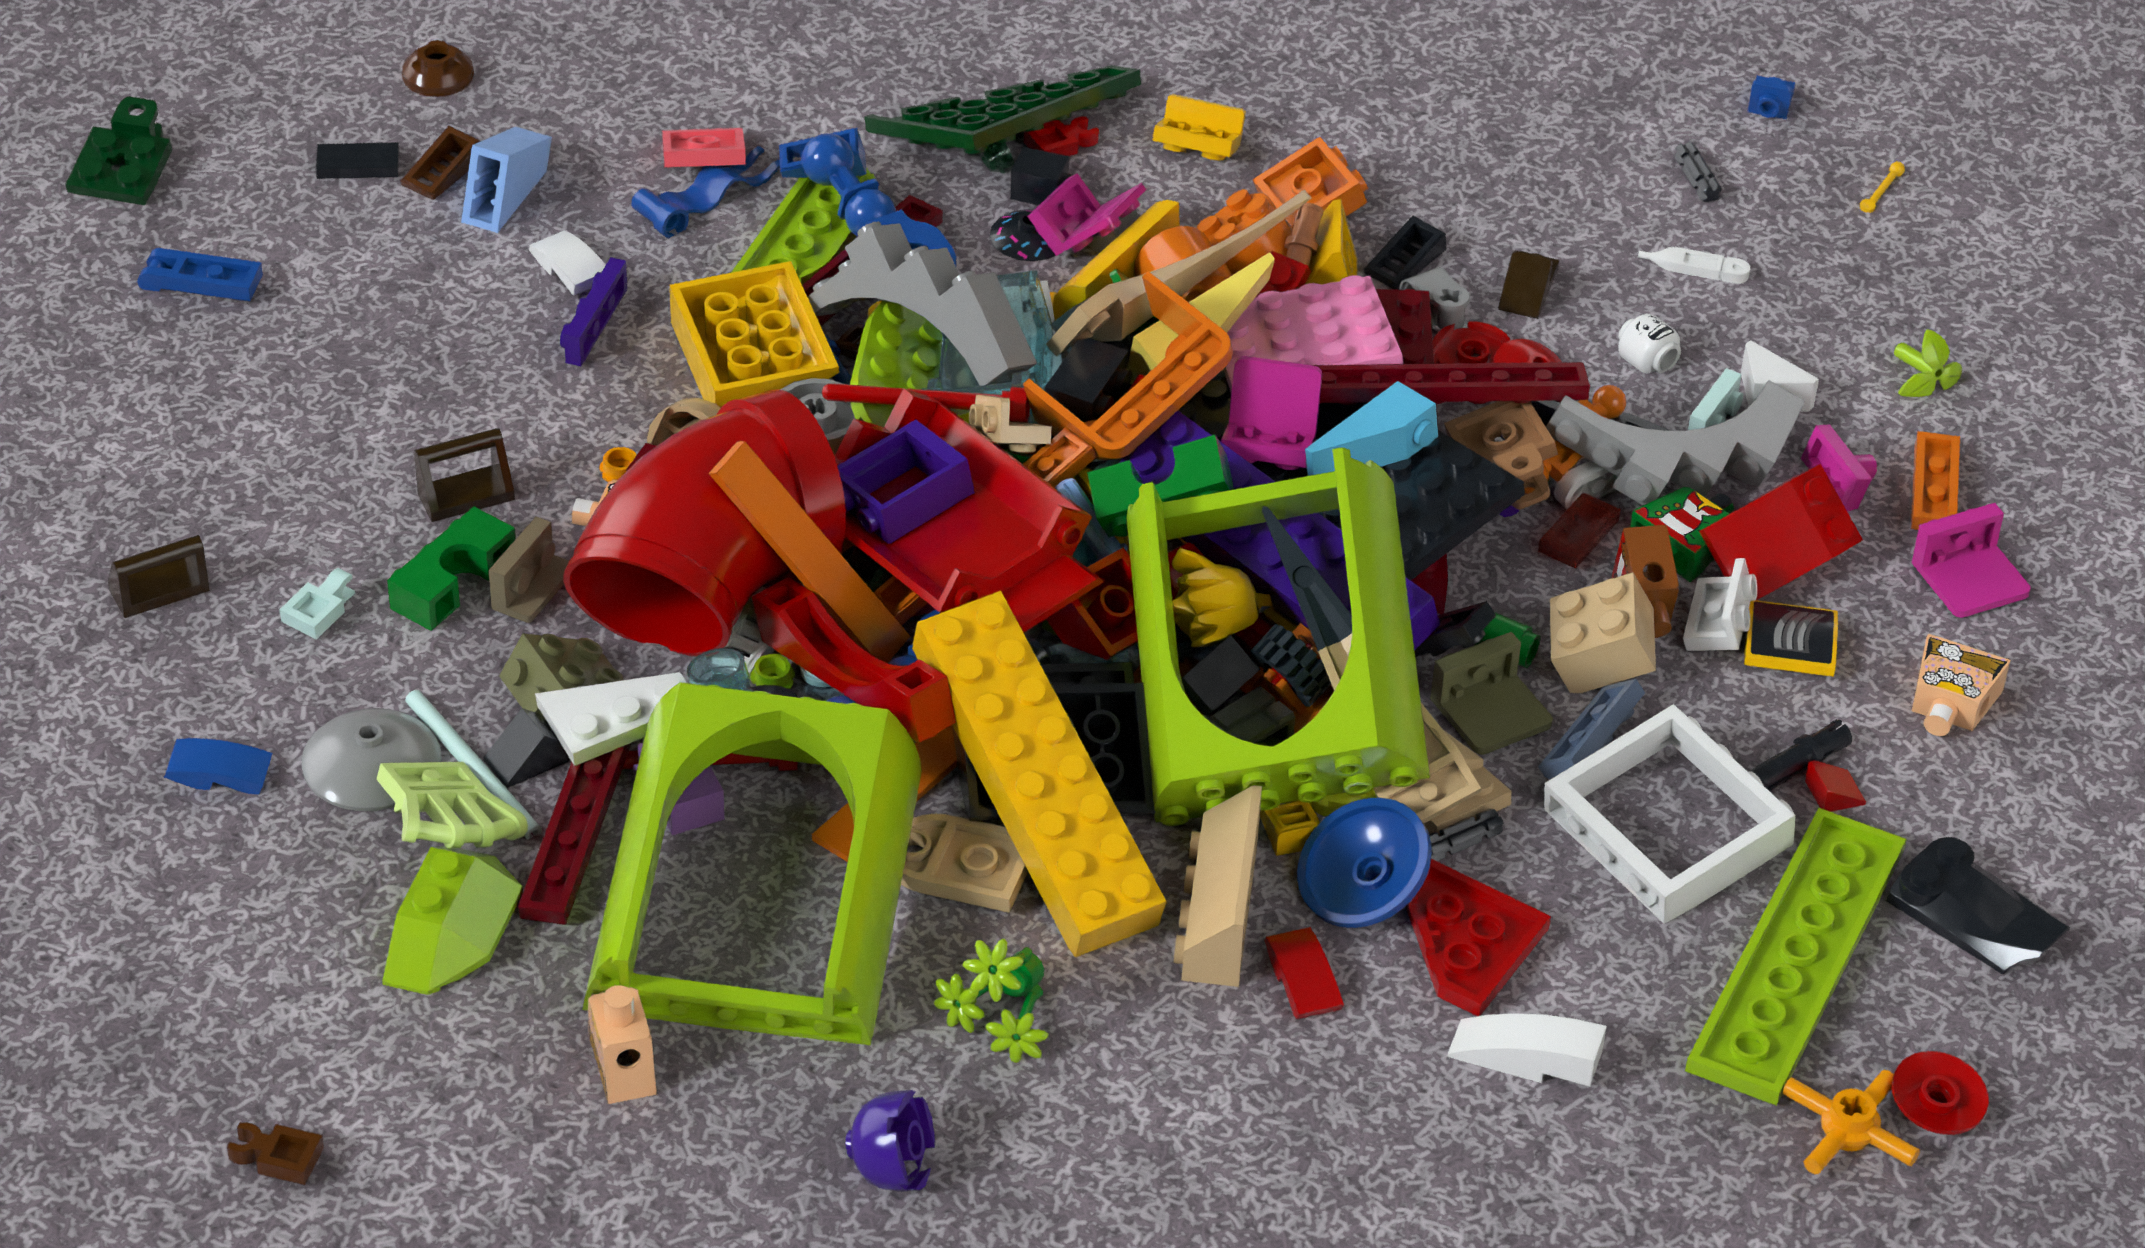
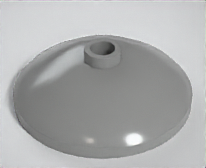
[301,708,441,811]

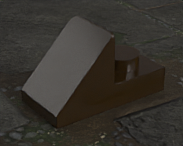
[1498,251,1560,319]

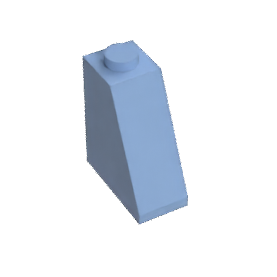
[461,126,552,233]

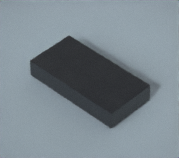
[316,142,400,179]

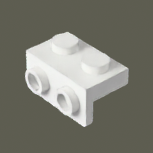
[1683,558,1757,651]

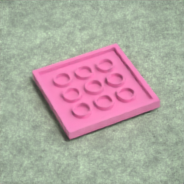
[1223,275,1403,393]

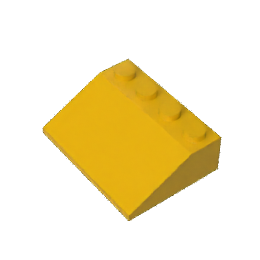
[669,261,839,408]

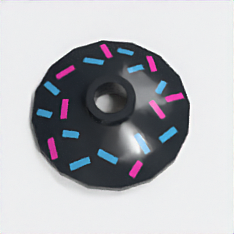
[990,209,1056,262]

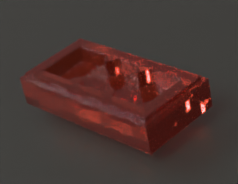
[1538,492,1621,569]

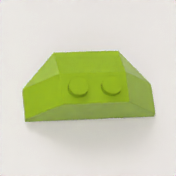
[382,846,523,995]

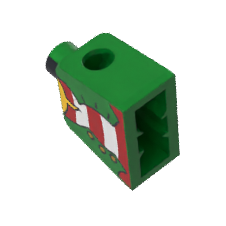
[1630,487,1735,582]

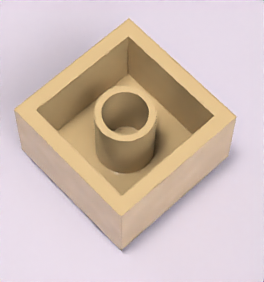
[1550,572,1656,693]

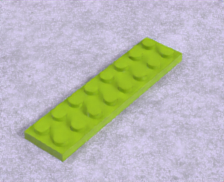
[1685,808,1907,1106]

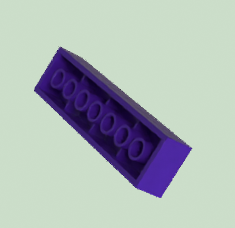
[1119,411,1440,650]

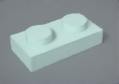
[1688,368,1743,430]

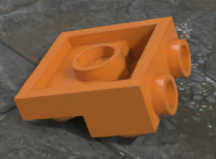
[1252,136,1368,231]

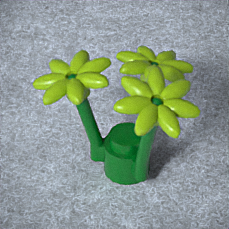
[934,939,1048,1063]

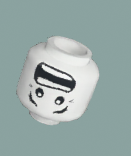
[1618,314,1681,373]

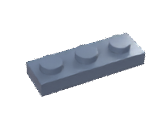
[1538,679,1645,779]

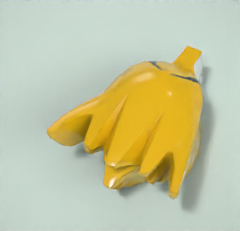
[1172,548,1273,648]

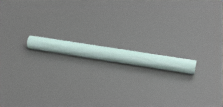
[405,690,542,840]

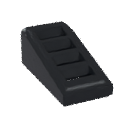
[1364,215,1447,290]

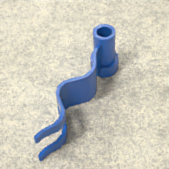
[631,146,780,238]

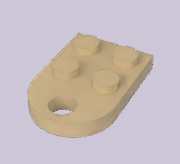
[901,814,1028,913]

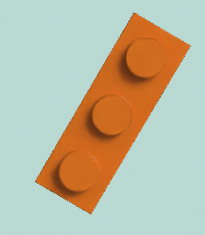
[1911,431,1960,530]

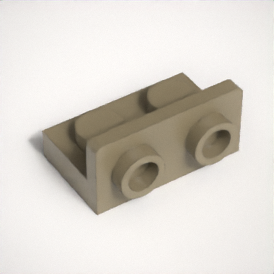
[489,517,569,623]

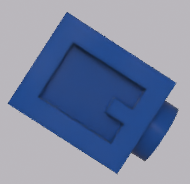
[1748,75,1796,119]

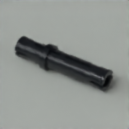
[1750,719,1852,791]

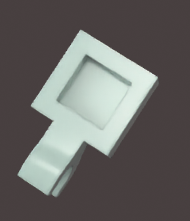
[279,568,355,640]

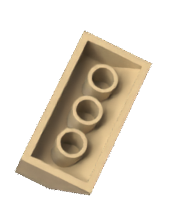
[1174,786,1262,987]

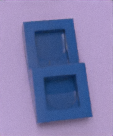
[164,738,273,795]

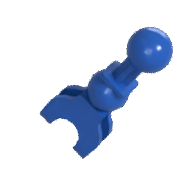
[802,133,957,300]

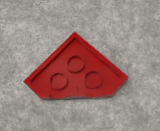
[1405,859,1551,1016]

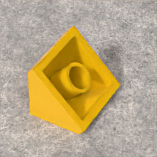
[1306,199,1357,285]

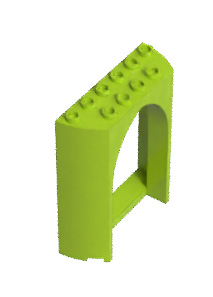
[1127,447,1430,826]
[583,682,922,1045]

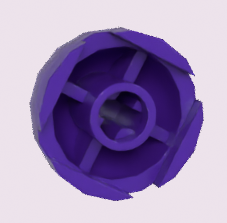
[845,1090,935,1192]

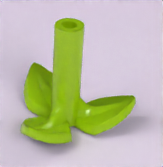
[1894,329,1962,397]

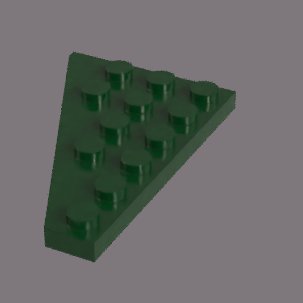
[864,65,1142,154]

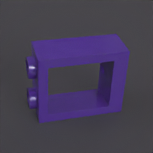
[838,420,975,544]

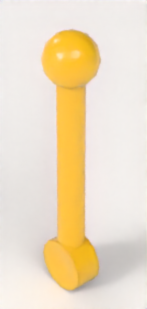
[1859,161,1905,213]

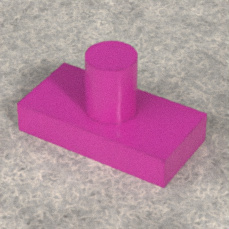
[1801,425,1877,511]

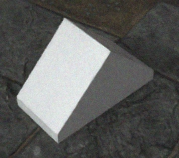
[1741,340,1819,412]

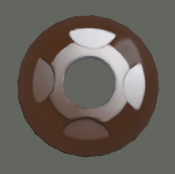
[402,40,474,97]

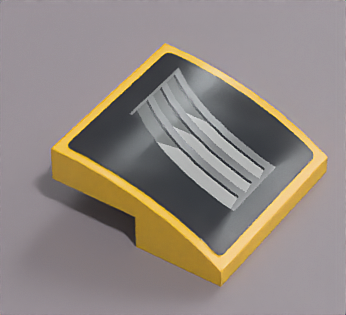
[1744,600,1838,677]

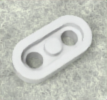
[1554,461,1618,511]

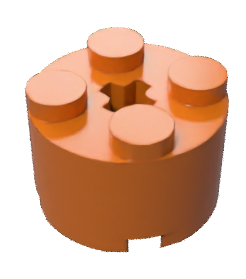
[1196,189,1292,275]

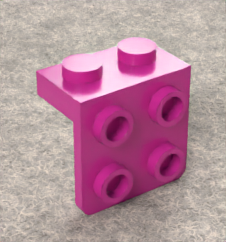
[1027,173,1147,256]
[1221,356,1322,470]
[1912,503,2031,618]

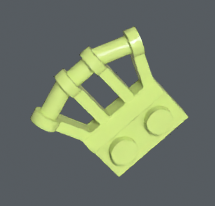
[377,762,528,848]

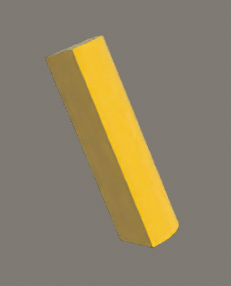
[1053,200,1180,320]

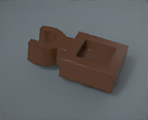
[227,1122,324,1185]

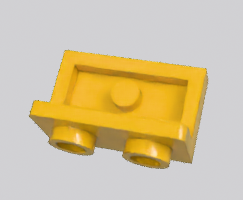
[1152,94,1246,160]

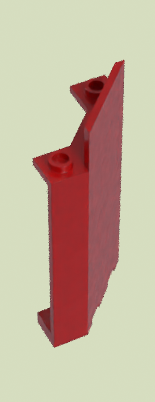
[834,388,1105,633]

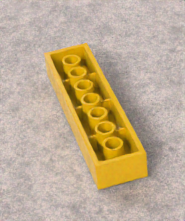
[912,591,1167,957]

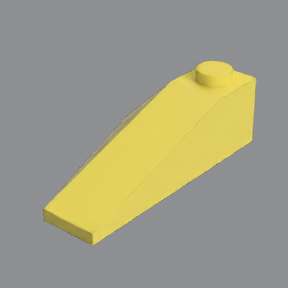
[1128,252,1275,384]

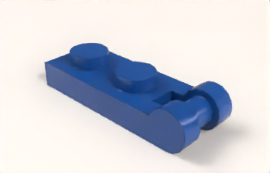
[137,248,263,301]

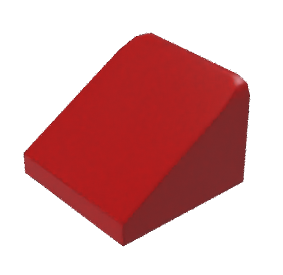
[1805,761,1866,812]

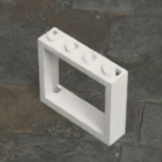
[1544,704,1796,924]

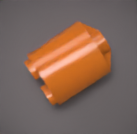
[1134,225,1232,302]

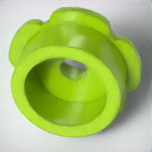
[750,654,795,689]

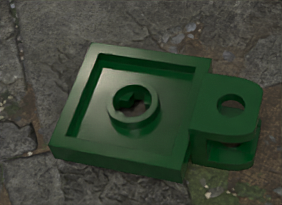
[65,96,172,206]

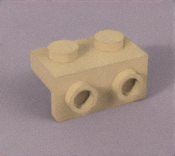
[969,395,1052,452]

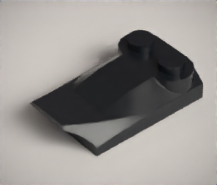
[1886,837,2070,975]

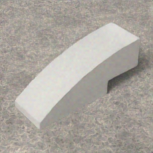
[1447,1013,1607,1086]

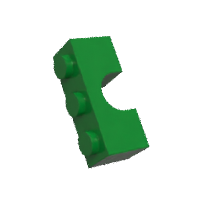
[1087,435,1234,538]
[387,506,516,631]

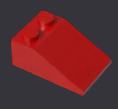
[1699,463,1863,600]

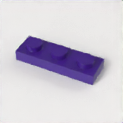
[560,257,628,366]

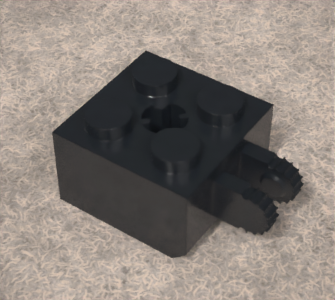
[1043,338,1132,467]

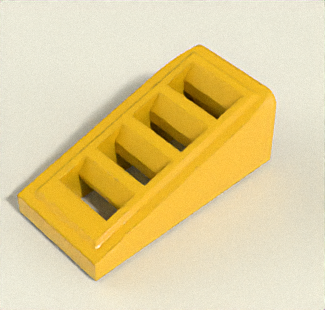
[1260,800,1320,856]

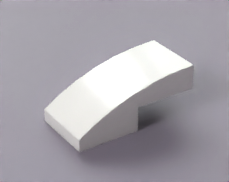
[529,230,605,296]

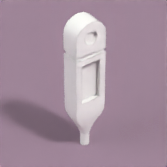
[1638,247,1750,284]

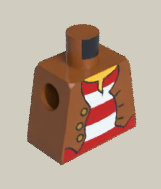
[1611,525,1679,638]

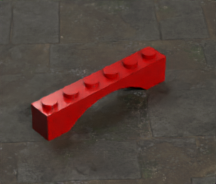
[752,577,956,743]

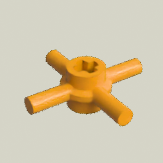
[1782,1070,1920,1174]

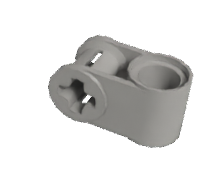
[1400,267,1470,334]

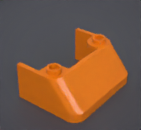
[1023,271,1233,462]

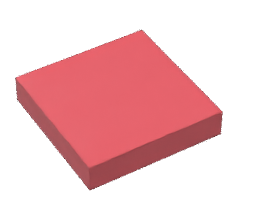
[662,128,746,168]

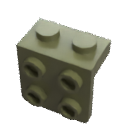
[1430,632,1553,755]
[499,633,623,715]

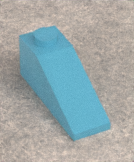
[1305,381,1438,476]

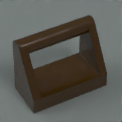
[414,428,515,522]
[108,535,210,618]

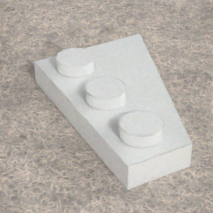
[535,672,687,766]

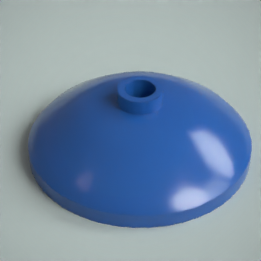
[1297,798,1432,928]

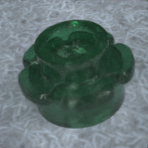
[980,142,1014,174]

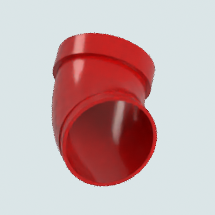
[563,389,846,657]

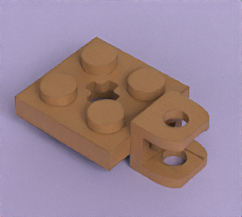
[1444,401,1558,510]

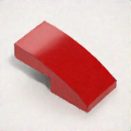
[1264,927,1344,1020]

